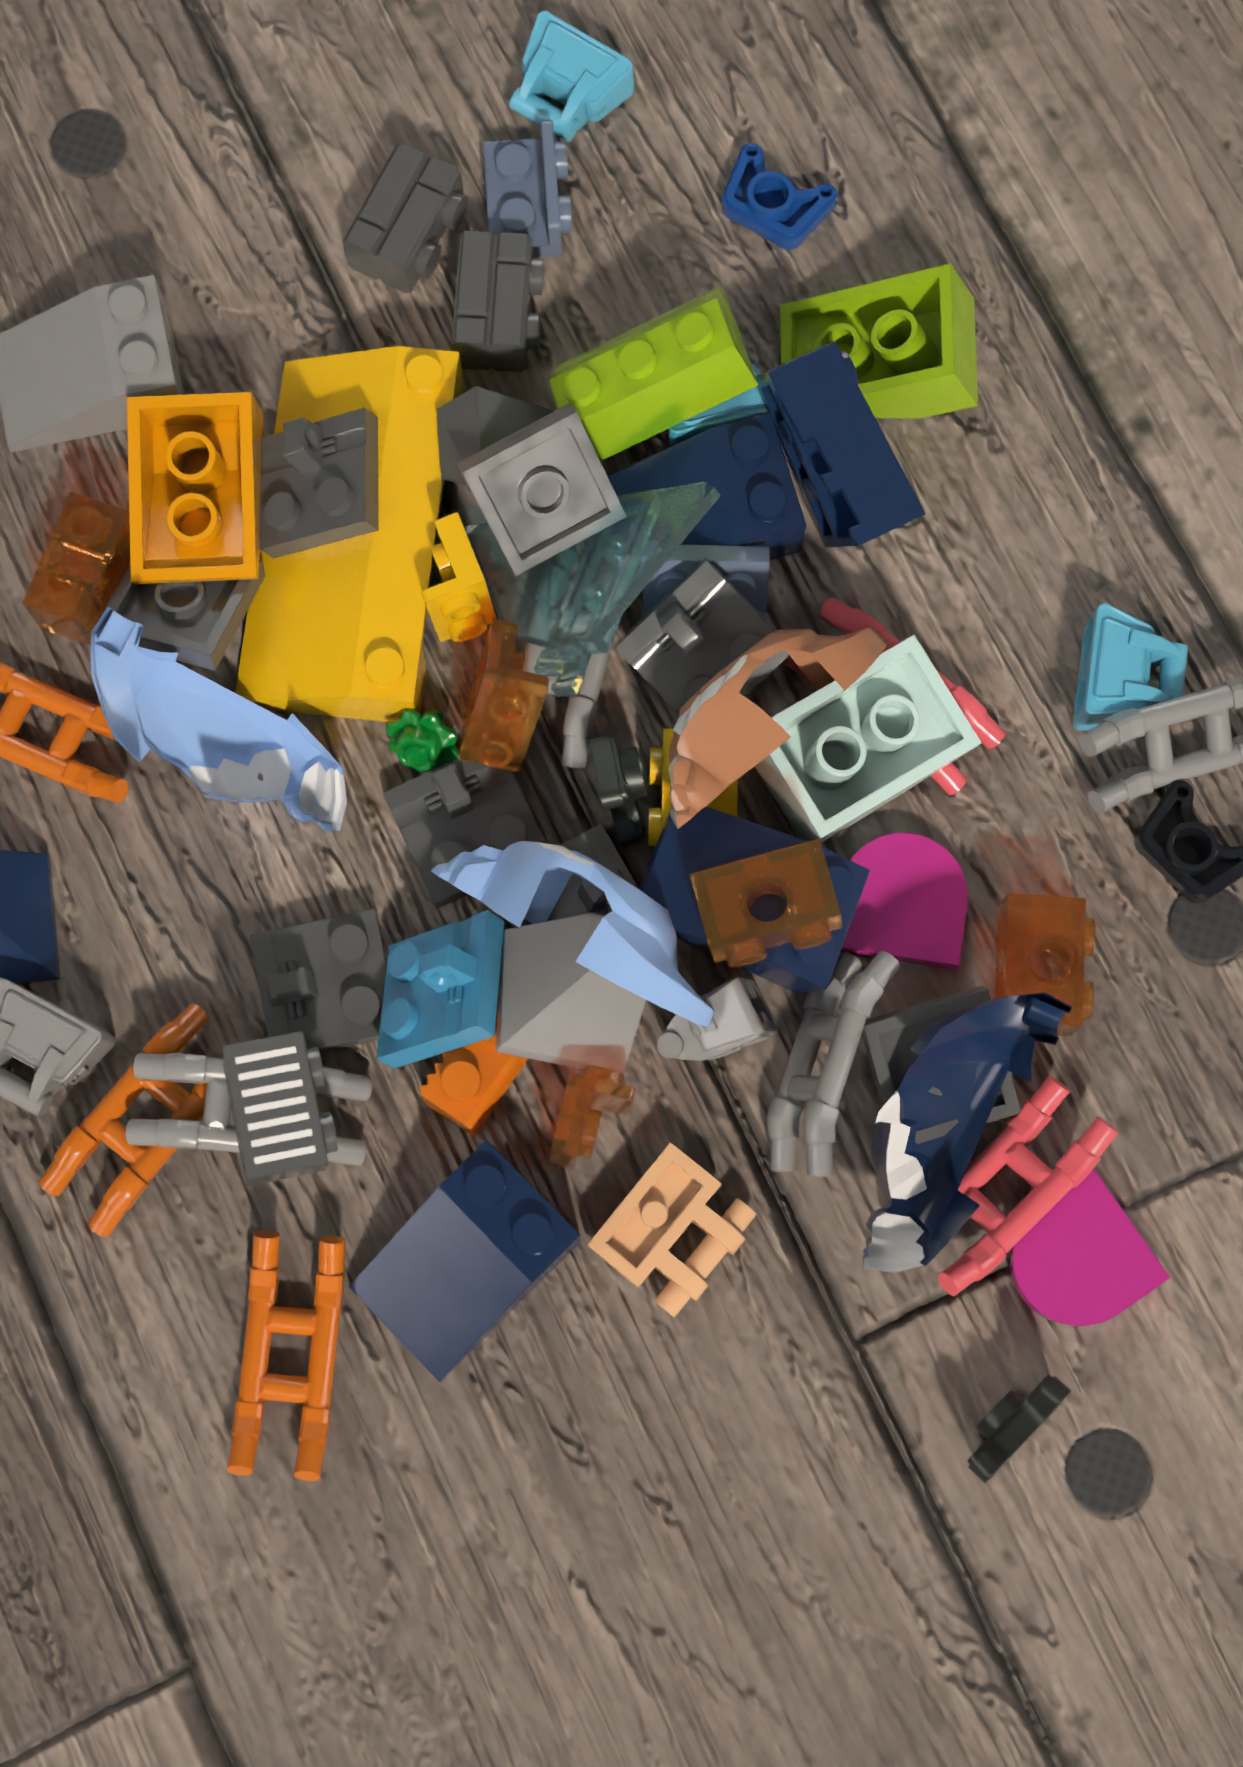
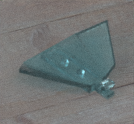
[464,481,721,697]

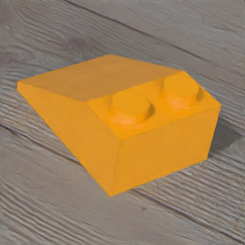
[127,392,264,584]

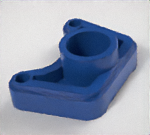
[722,143,837,250]

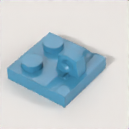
[376,910,504,1069]

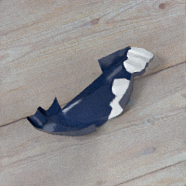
[863,993,1072,1273]

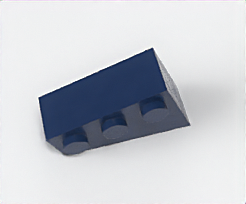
[756,341,926,548]

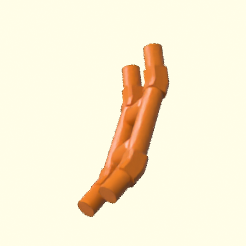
[0,662,129,803]
[39,1003,209,1237]
[226,1230,346,1481]

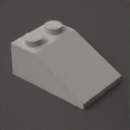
[0,275,185,452]

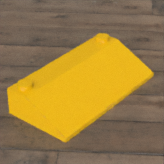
[235,346,464,722]

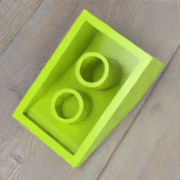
[780,263,978,419]

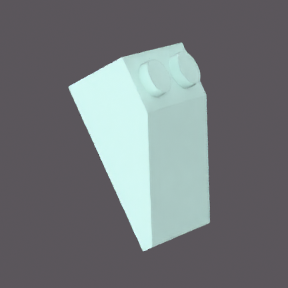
[754,635,982,845]

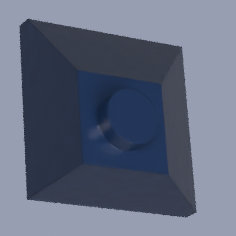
[0,850,60,985]

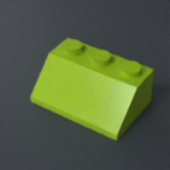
[549,286,758,461]

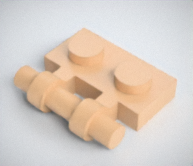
[587,1142,757,1318]

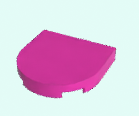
[841,833,968,970]
[1010,1168,1170,1326]

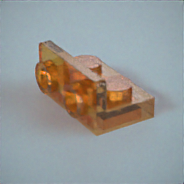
[458,618,549,772]
[548,1066,636,1170]

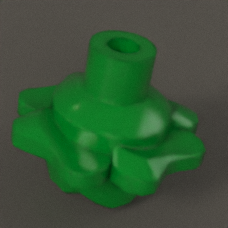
[386,708,459,771]

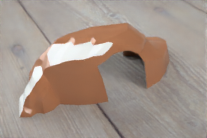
[668,627,887,829]

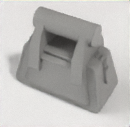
[0,978,115,1118]
[657,978,778,1061]

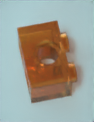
[22,492,130,645]
[690,838,843,967]
[995,893,1096,1037]

